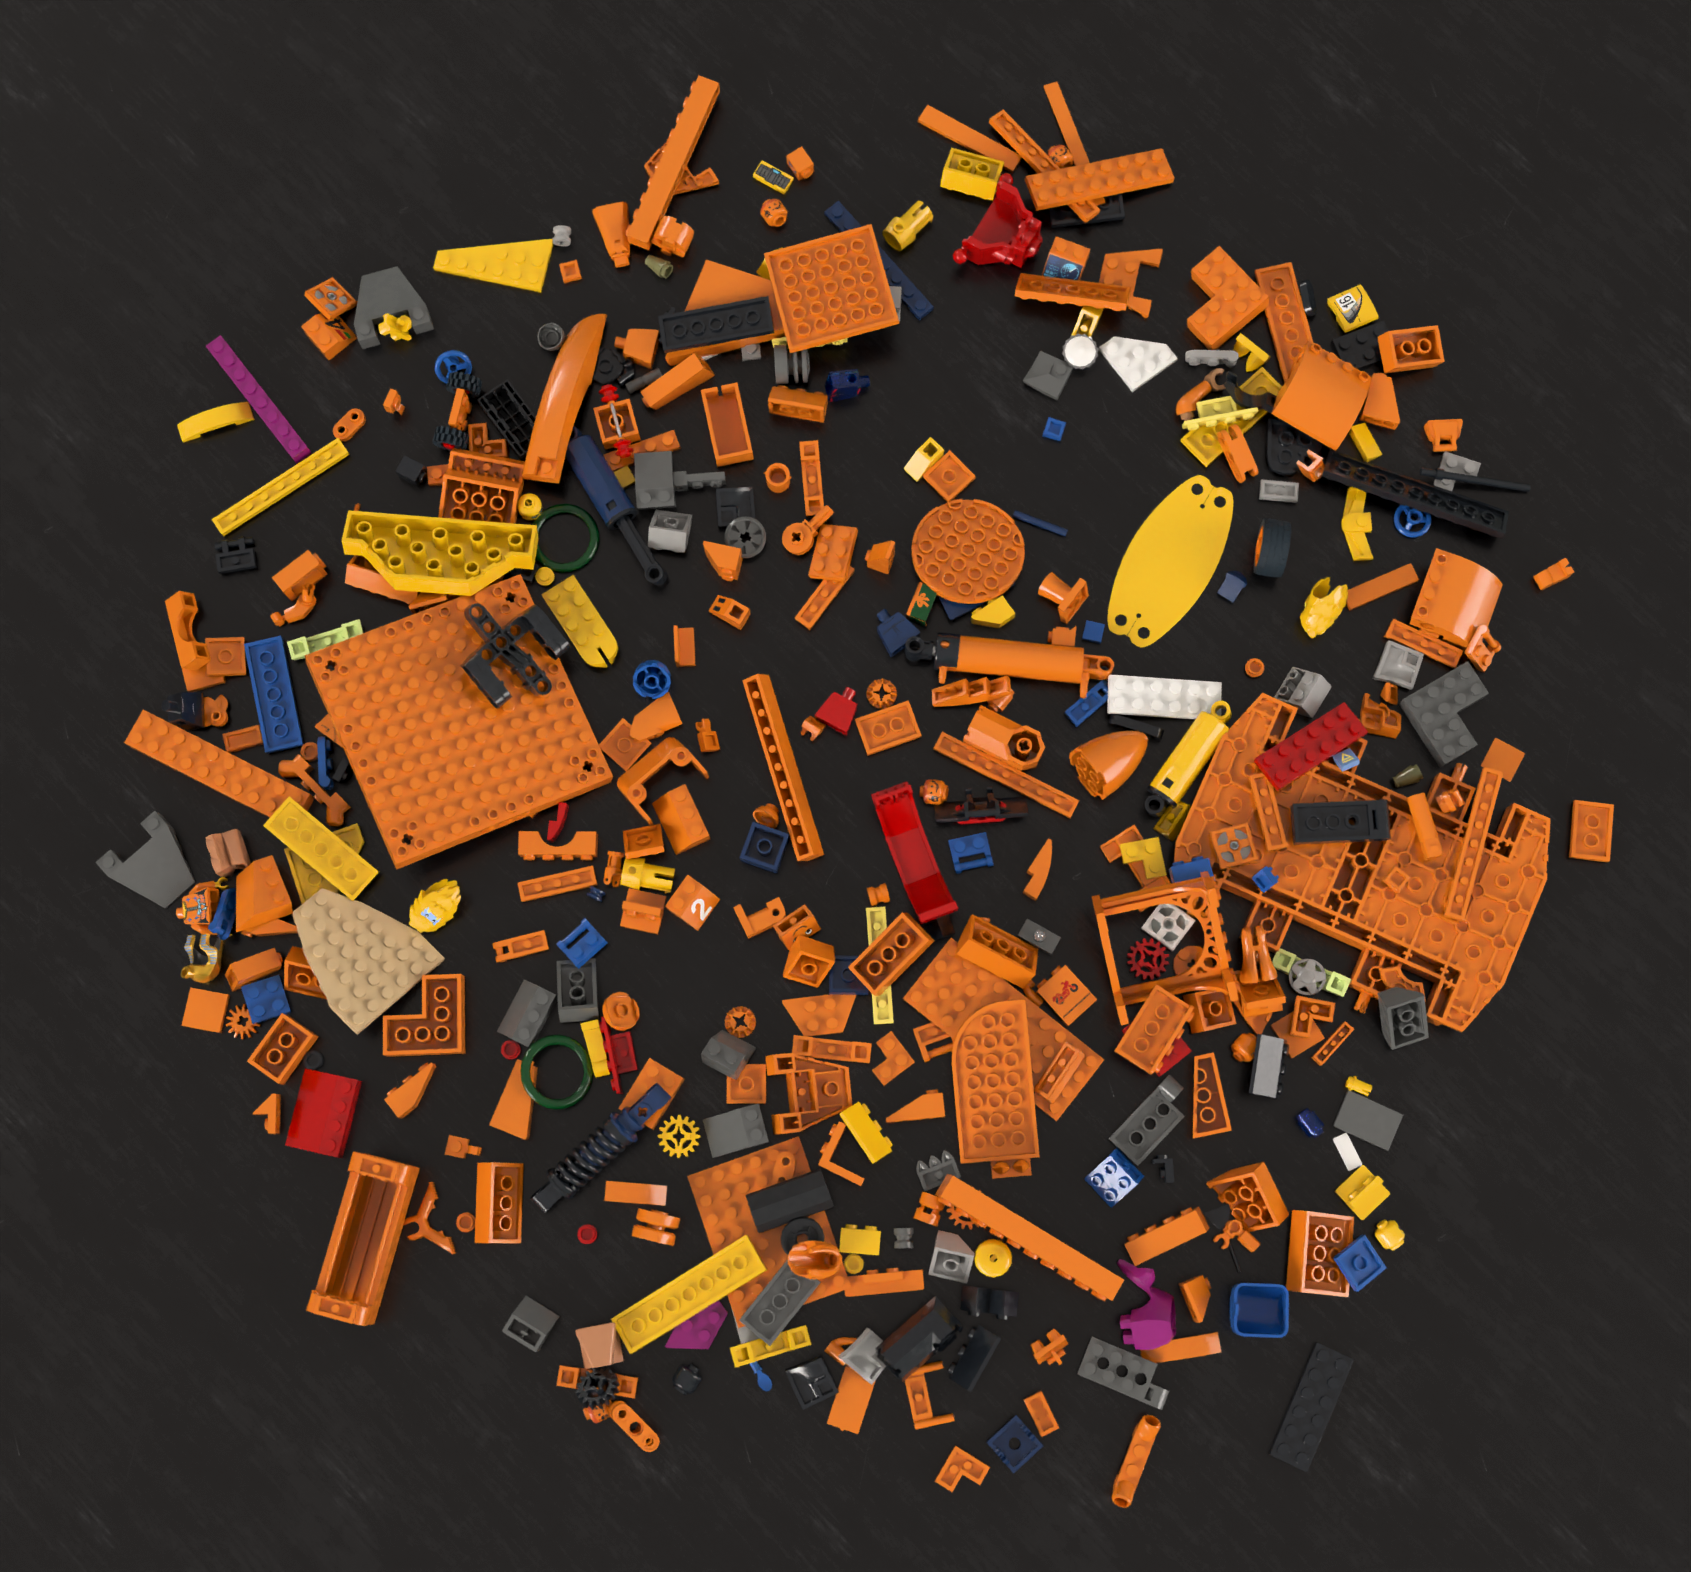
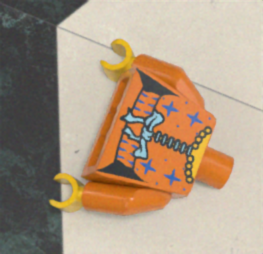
[176,877,233,937]

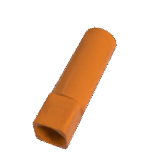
[1406,793,1444,860]

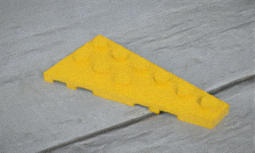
[433,239,553,292]

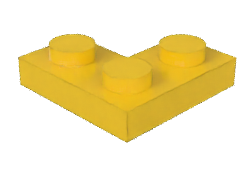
[1120,837,1166,879]

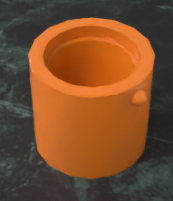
[764,463,791,493]

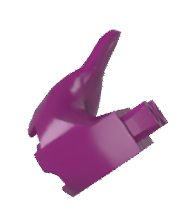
[1117,1259,1176,1350]

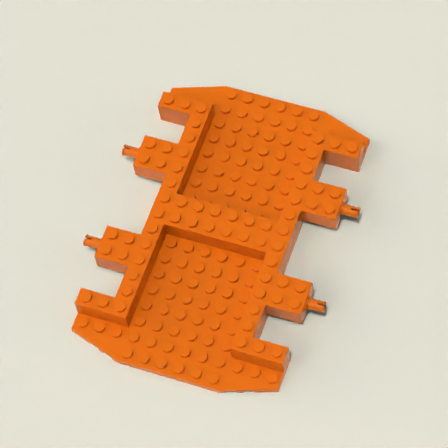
[1174,693,1550,1032]

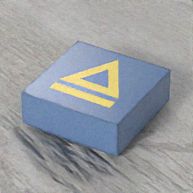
[1333,748,1360,772]

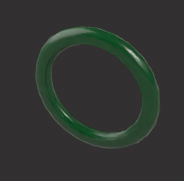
[532,504,599,572]
[520,1035,593,1109]

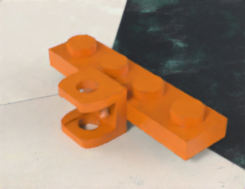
[1384,619,1463,669]

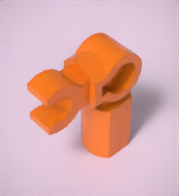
[1213,1220,1261,1253]

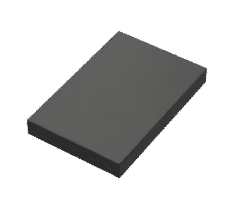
[1333,1090,1403,1151]

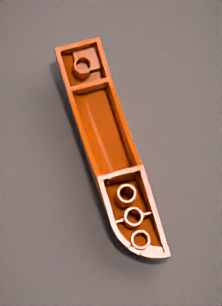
[522,314,607,484]

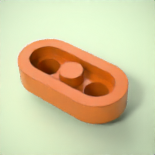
[333,408,366,442]
[772,1152,796,1185]

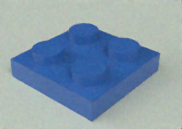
[241,975,291,1024]
[1333,1235,1387,1291]

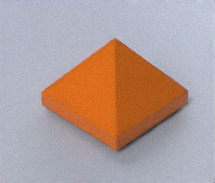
[1380,682,1398,705]

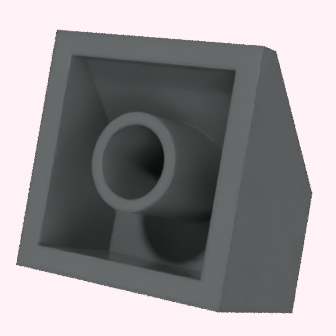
[701,1030,756,1080]

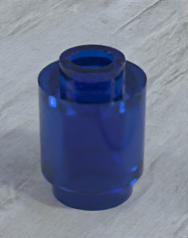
[1295,1108,1325,1138]

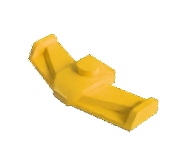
[1341,487,1374,561]

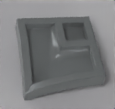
[1023,351,1074,400]

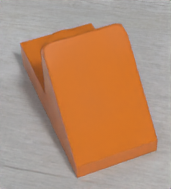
[253,1094,281,1134]

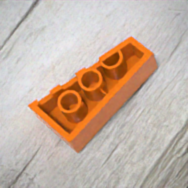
[1193,1052,1232,1138]
[1124,1206,1210,1266]

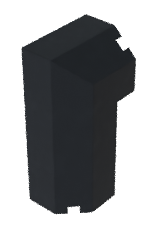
[875,1296,963,1382]

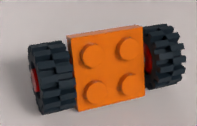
[432,372,482,451]

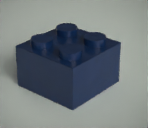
[740,822,790,874]

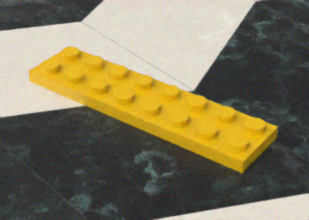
[611,1235,767,1354]

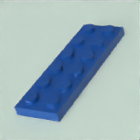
[244,636,304,754]

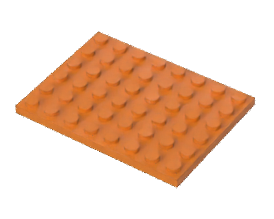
[687,1136,852,1328]

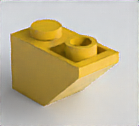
[904,437,944,482]
[970,596,1015,628]

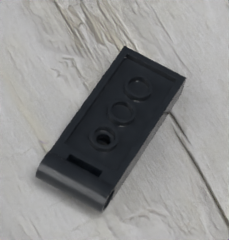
[1290,800,1391,845]

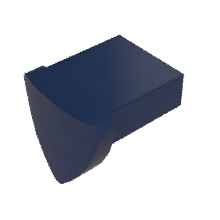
[1217,571,1247,602]

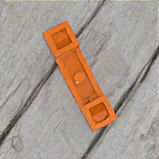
[799,440,824,516]
[792,1035,872,1063]
[1140,1332,1221,1363]
[556,1365,638,1398]

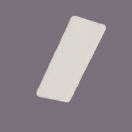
[1333,1133,1362,1171]

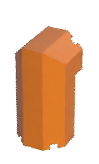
[963,705,1045,771]

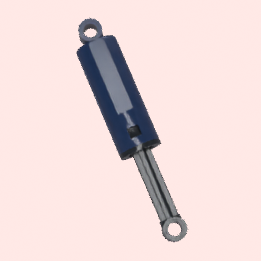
[565,426,668,586]

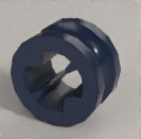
[586,886,606,902]

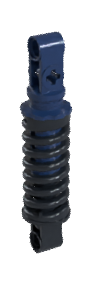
[530,1083,671,1213]

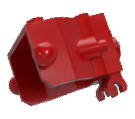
[953,173,1043,268]

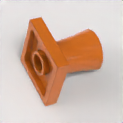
[1038,572,1089,625]

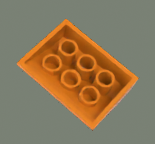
[1286,1210,1354,1297]

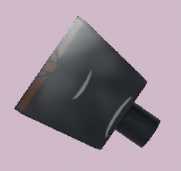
[162,692,204,731]

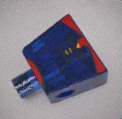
[824,369,870,402]

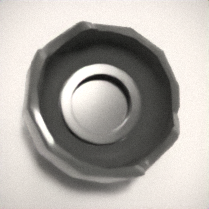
[537,322,565,351]

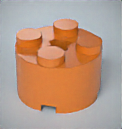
[651,216,694,257]

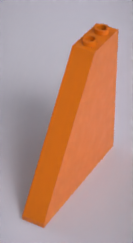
[665,260,785,366]

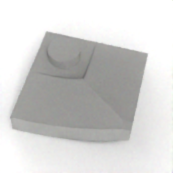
[1372,640,1424,690]
[838,1328,886,1385]

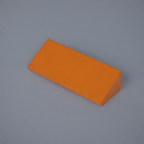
[1034,1042,1085,1104]

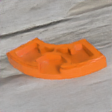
[1379,966,1426,1002]

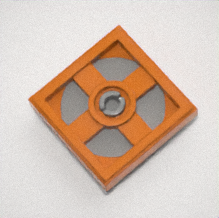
[304,277,357,320]
[1209,822,1259,870]

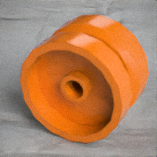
[631,1208,681,1246]

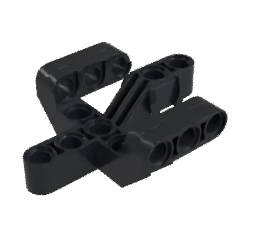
[460,603,570,709]

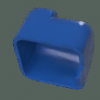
[1230,1282,1289,1338]

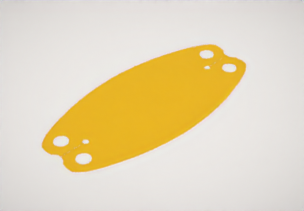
[1107,475,1233,648]

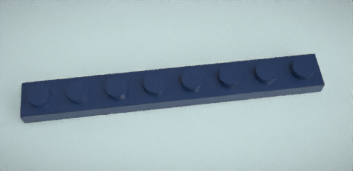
[824,200,934,321]

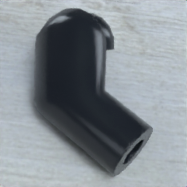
[616,359,635,387]

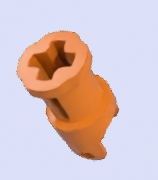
[604,851,624,887]

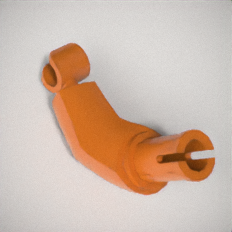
[271,582,316,626]

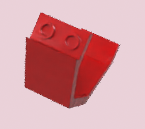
[871,781,958,924]

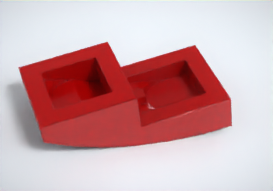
[547,802,569,843]

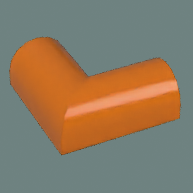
[468,423,509,458]
[1290,996,1335,1038]

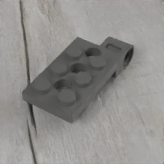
[1108,1074,1185,1166]
[1077,1337,1169,1410]

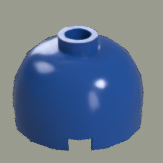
[633,660,671,699]

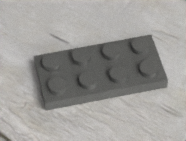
[739,1259,821,1346]

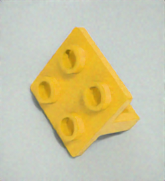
[1335,1165,1390,1220]

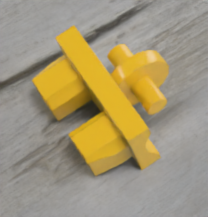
[378,313,412,341]

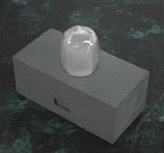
[1017,919,1061,956]

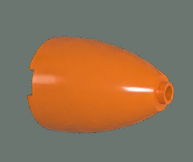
[1069,731,1148,800]

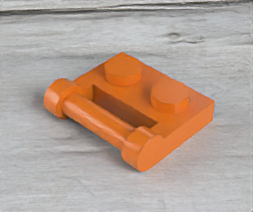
[1464,625,1501,673]
[913,1022,955,1063]

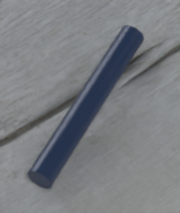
[1013,510,1068,537]

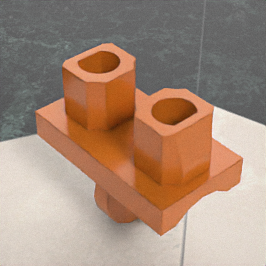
[1031,1329,1068,1365]

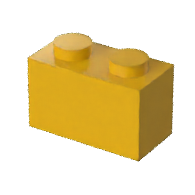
[839,1224,881,1255]

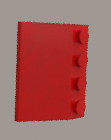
[285,1068,362,1158]

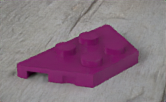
[665,1300,728,1349]

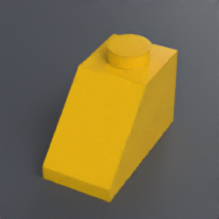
[1072,305,1104,337]

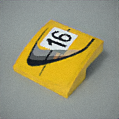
[1327,284,1379,333]

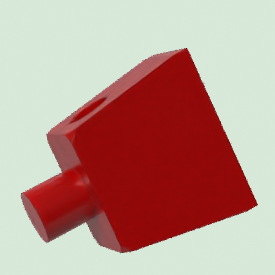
[815,687,857,736]

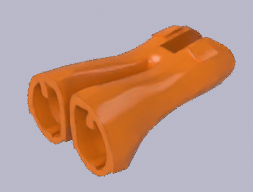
[1240,925,1277,983]

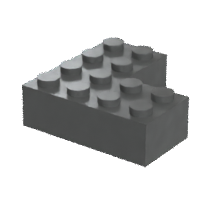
[1399,661,1489,768]

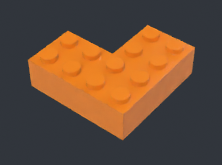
[1187,246,1269,350]
[383,974,465,1057]

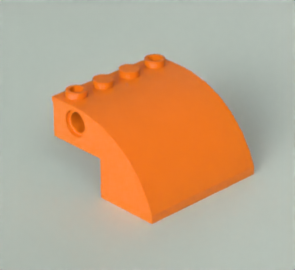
[1271,340,1372,451]
[1409,548,1503,650]

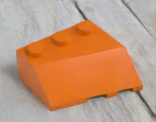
[236,855,293,932]
[1206,1162,1289,1232]

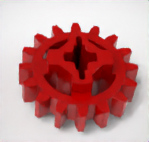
[1127,938,1169,981]

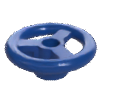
[434,350,472,384]
[1394,505,1432,537]

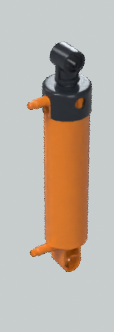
[905,632,1114,698]

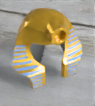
[181,934,224,983]

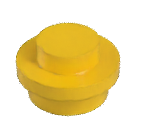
[535,567,555,586]
[844,1254,864,1274]

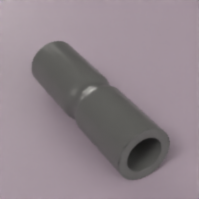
[625,368,662,394]

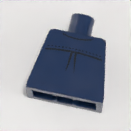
[877,609,921,657]

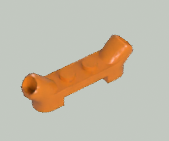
[278,754,351,826]
[1112,1414,1161,1508]

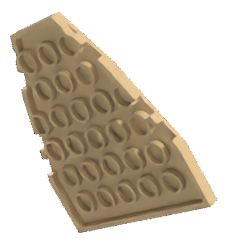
[292,888,444,1035]

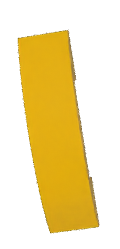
[177,402,254,443]
[730,1325,811,1368]

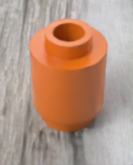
[987,689,1014,713]

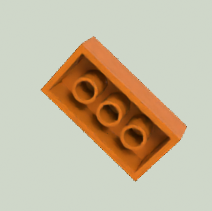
[848,912,934,996]

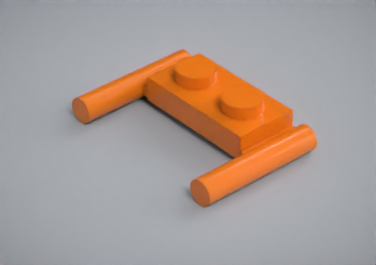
[905,1361,954,1430]

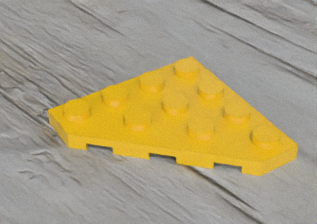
[284,823,364,904]

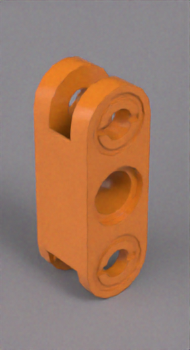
[1217,424,1258,483]
[609,1400,660,1452]

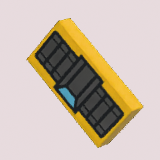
[753,160,794,195]

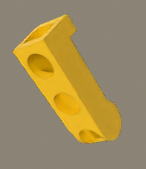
[581,1019,611,1078]

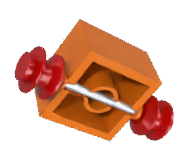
[593,384,641,458]

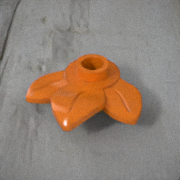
[204,694,228,727]

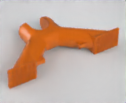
[403,1182,456,1254]

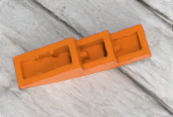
[932,675,1011,707]

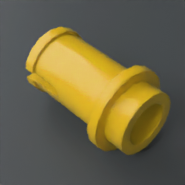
[1345,1076,1372,1096]

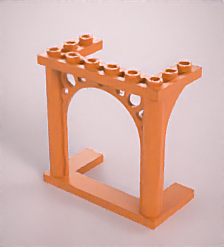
[1091,871,1241,1025]

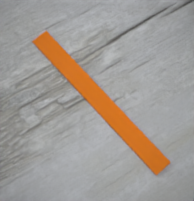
[1043,81,1106,206]

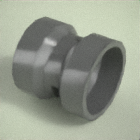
[894,1228,914,1248]

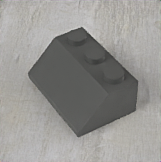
[497,979,558,1048]
[1378,987,1429,1050]

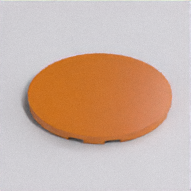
[911,499,1025,604]

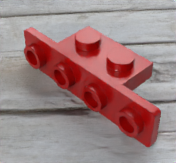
[599,1016,638,1094]

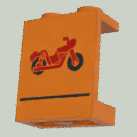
[1036,965,1097,1027]

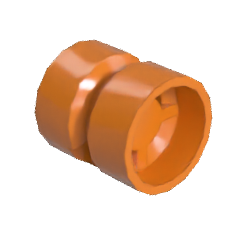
[913,1192,945,1227]

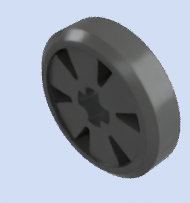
[724,517,766,558]

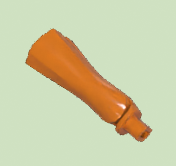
[592,202,630,268]

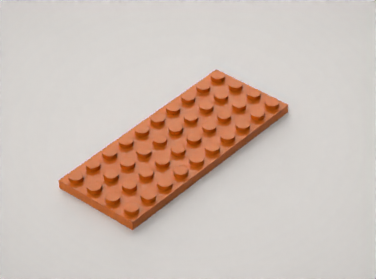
[903,938,1104,1121]

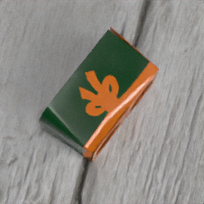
[906,582,938,627]

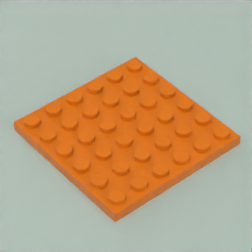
[764,224,899,353]

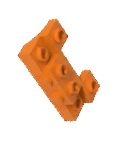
[1100,824,1171,912]

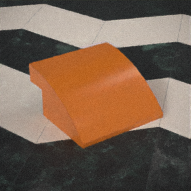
[438,448,525,524]

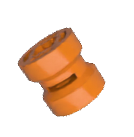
[867,883,890,906]

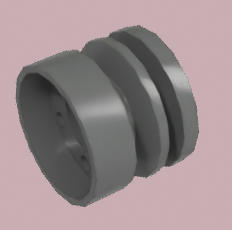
[774,344,810,384]

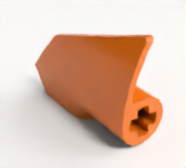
[629,692,682,741]

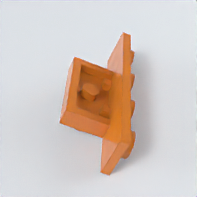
[845,1268,924,1297]

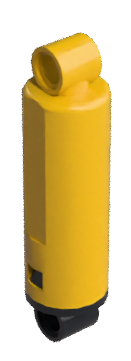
[1145,701,1232,817]

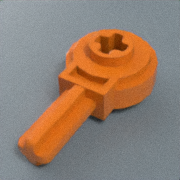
[782,505,834,555]

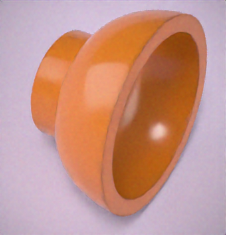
[753,803,779,829]

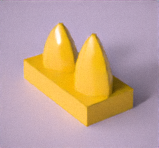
[1233,333,1271,372]

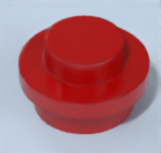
[501,1040,521,1060]
[577,1224,597,1244]

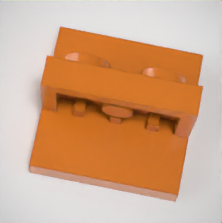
[620,888,667,934]
[1239,978,1286,1017]

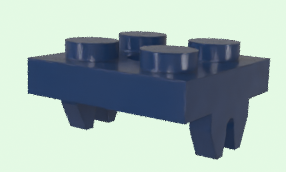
[987,1415,1043,1473]

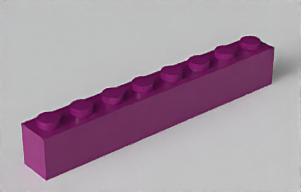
[206,335,312,464]

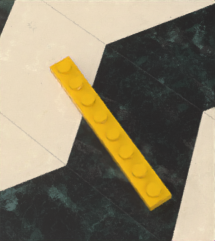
[212,438,350,536]

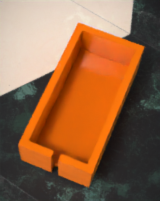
[701,382,754,467]

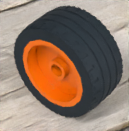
[1253,518,1291,577]

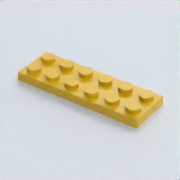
[1181,367,1282,467]
[263,796,379,901]

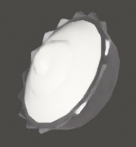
[1062,333,1098,369]

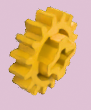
[658,1115,701,1158]

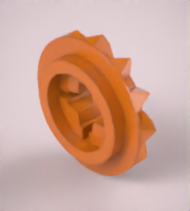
[867,678,897,709]
[725,1006,756,1038]

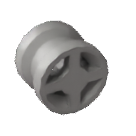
[553,225,571,247]

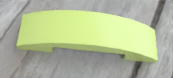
[287,619,364,660]
[1272,948,1351,997]

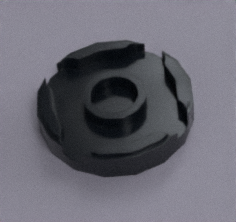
[592,348,623,385]

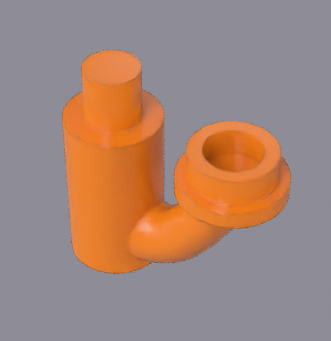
[824,1337,857,1369]

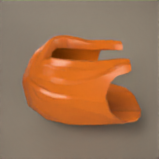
[788,1241,842,1279]

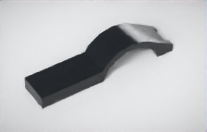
[1224,371,1277,413]

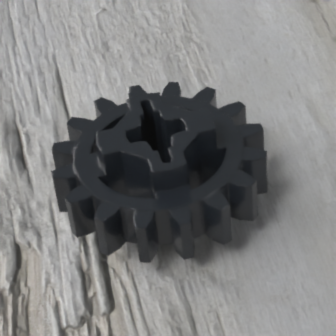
[575,1367,620,1410]

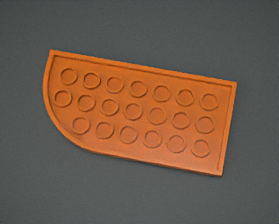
[952,999,1040,1164]

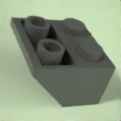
[502,1295,560,1352]

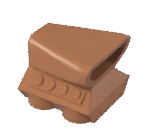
[205,829,251,877]
[575,1322,624,1369]

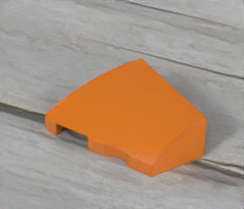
[1360,693,1401,739]

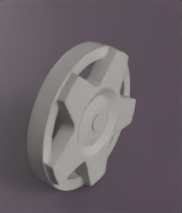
[1289,959,1326,996]

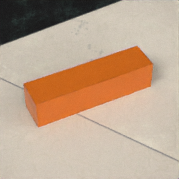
[1311,1021,1354,1066]

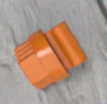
[1436,788,1465,814]

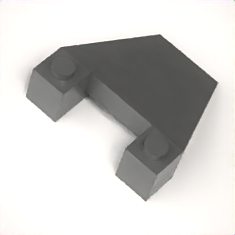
[354,266,434,349]
[96,811,196,909]

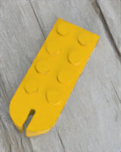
[541,575,618,668]

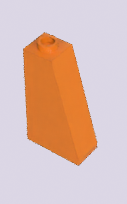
[641,353,715,410]
[489,1059,538,1141]

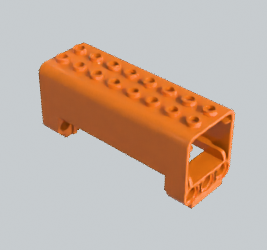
[306,1151,420,1326]

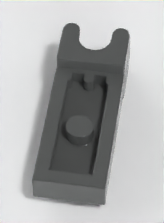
[673,471,726,491]

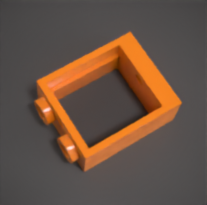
[272,550,327,601]

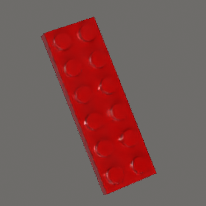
[1254,702,1368,791]

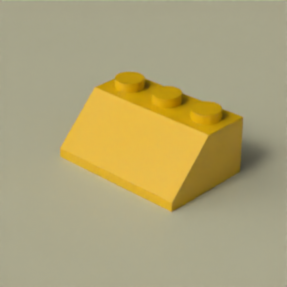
[940,148,1004,201]
[839,1102,893,1164]

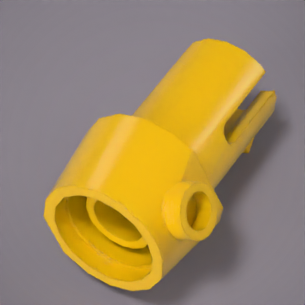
[882,201,934,251]
[621,857,675,894]

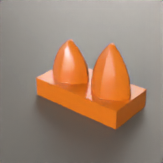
[990,1158,1032,1179]

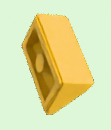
[1349,422,1382,462]
[1153,801,1191,841]

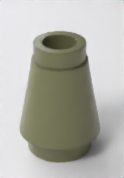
[645,255,673,278]
[1392,764,1423,788]

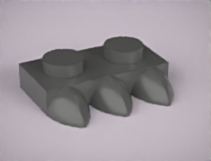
[917,1150,961,1192]

